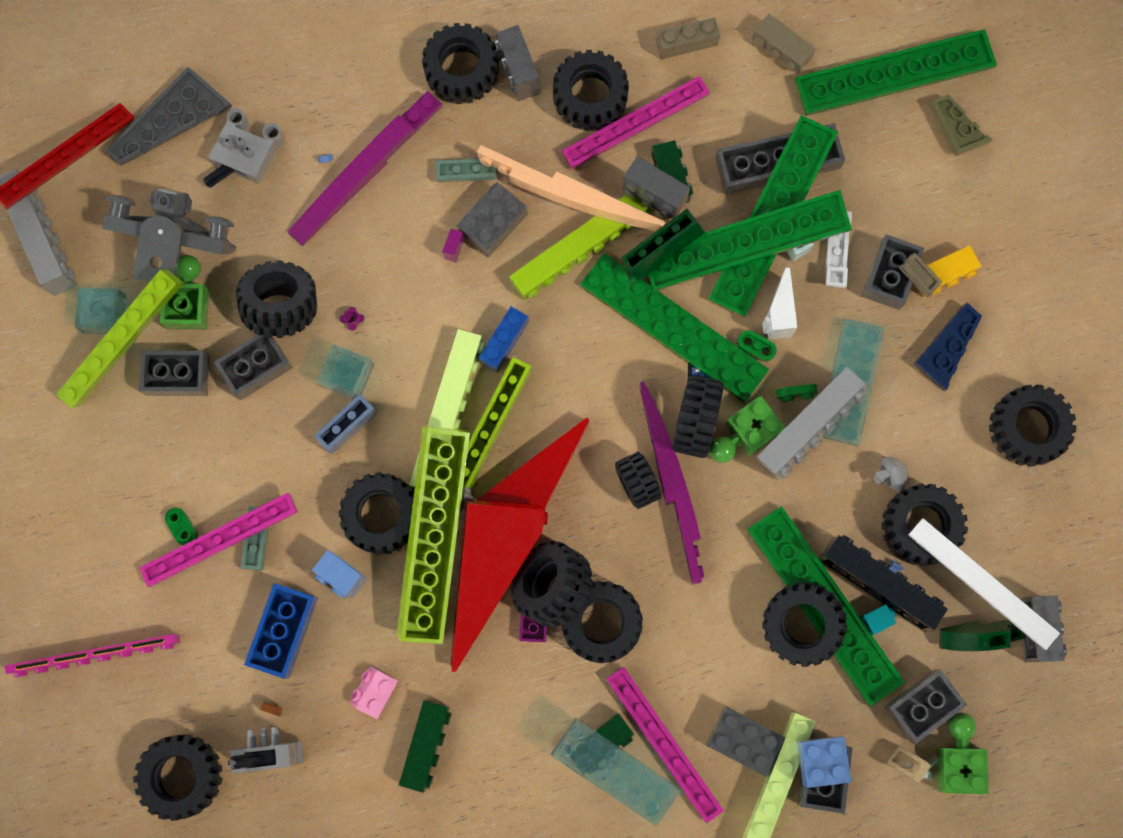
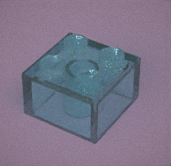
[75,288,126,334]
[317,344,374,399]

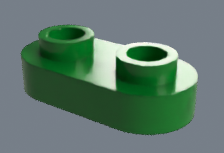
[737,330,777,362]
[776,384,818,402]
[165,508,198,546]

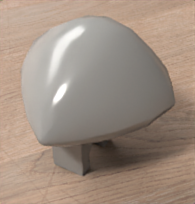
[874,457,908,492]

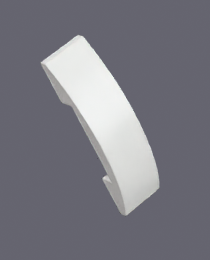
[825,211,852,288]

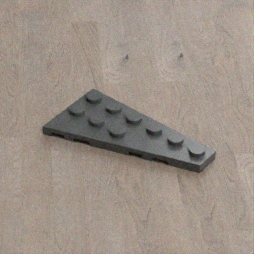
[105,67,232,166]

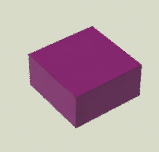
[442,229,464,263]
[519,614,547,643]

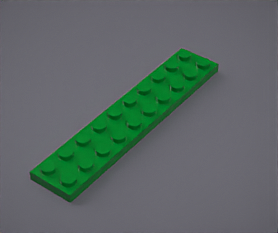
[795,29,997,116]
[709,115,838,317]
[649,190,852,291]
[580,253,769,403]
[747,506,905,707]

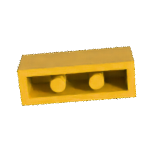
[918,245,982,297]

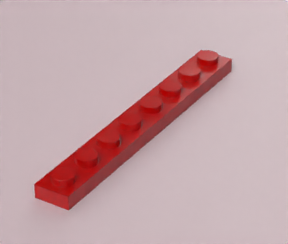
[0,103,134,210]

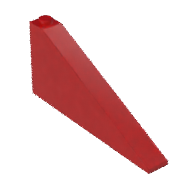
[460,418,589,513]
[450,500,548,672]

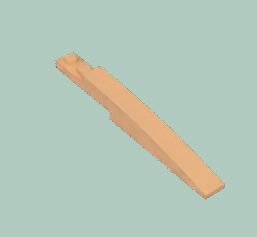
[477,145,666,231]

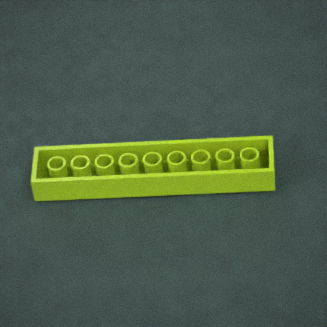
[396,425,470,644]

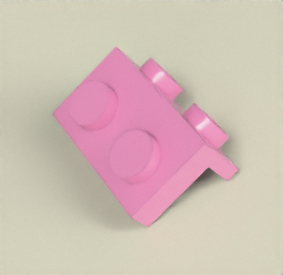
[350,666,398,719]

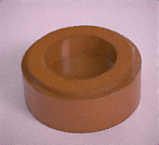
[260,702,283,717]

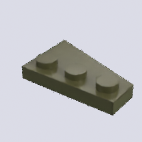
[929,95,992,156]

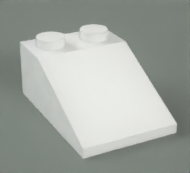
[762,268,798,340]

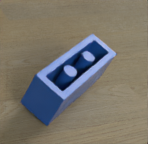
[479,306,529,373]

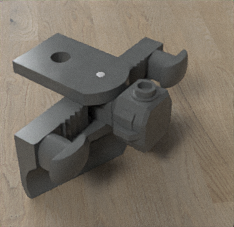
[103,188,236,282]

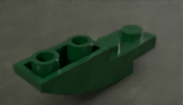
[939,620,1025,651]

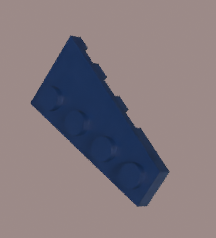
[914,303,982,391]

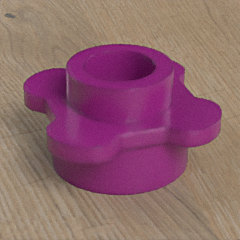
[340,307,365,331]

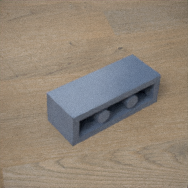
[314,394,377,455]

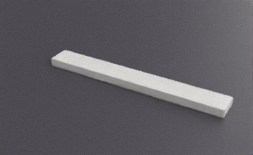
[908,519,1060,650]

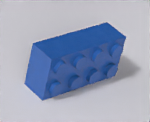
[244,583,318,679]

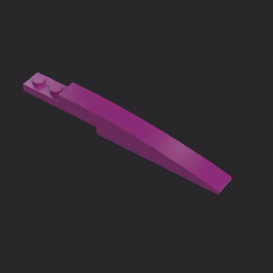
[288,91,443,246]
[639,381,704,585]

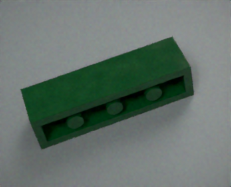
[621,208,705,281]
[398,700,452,793]

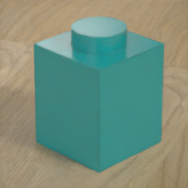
[860,604,896,635]

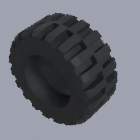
[422,23,499,104]
[553,49,629,131]
[236,261,317,338]
[672,374,724,458]
[989,384,1077,467]
[339,472,414,555]
[882,484,968,566]
[511,541,593,627]
[562,581,643,663]
[762,582,847,667]
[133,735,222,821]

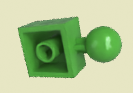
[160,255,209,330]
[709,396,785,463]
[937,712,989,794]

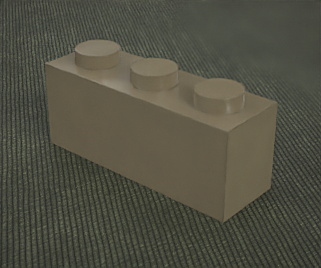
[752,14,816,74]
[656,17,720,59]

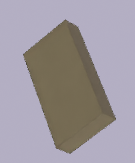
[899,253,942,297]

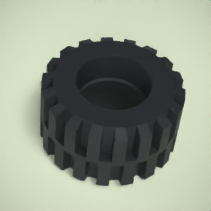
[615,451,661,509]

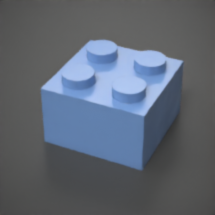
[312,550,367,599]
[797,736,852,788]

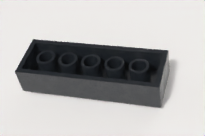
[819,535,948,632]

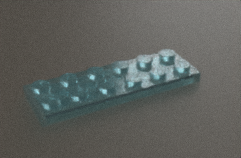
[822,318,885,447]
[551,718,681,826]

